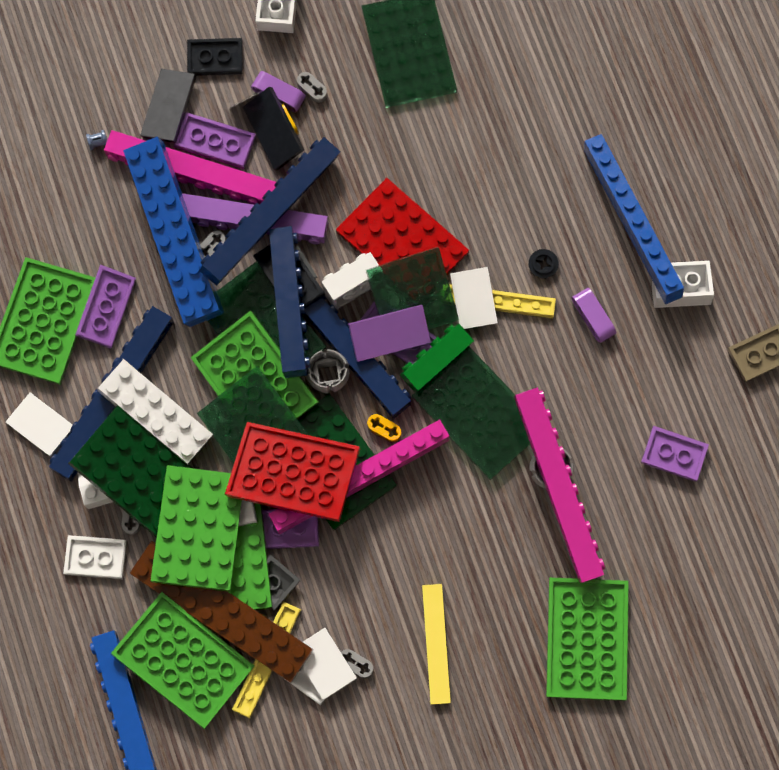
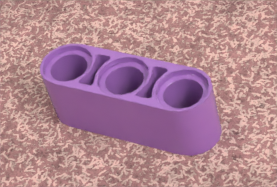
[251,71,306,113]
[571,288,617,343]

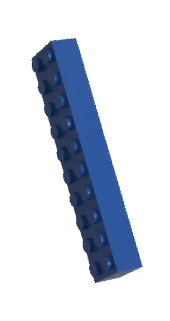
[123,136,224,327]

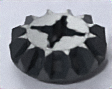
[528,249,559,279]

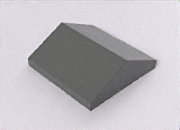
[267,555,300,610]

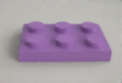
[641,426,709,482]

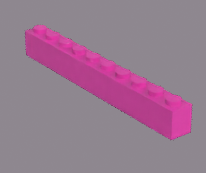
[104,130,276,205]
[514,387,605,583]
[268,420,450,535]

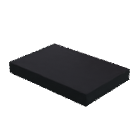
[187,38,243,76]

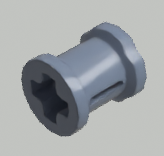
[86,130,107,150]

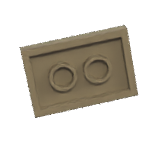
[727,324,779,383]

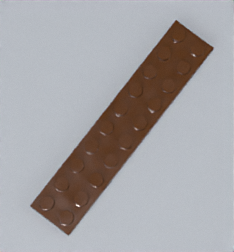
[130,541,314,683]

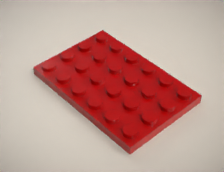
[336,178,469,305]
[225,422,360,522]

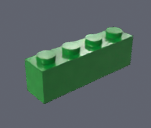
[400,324,474,392]

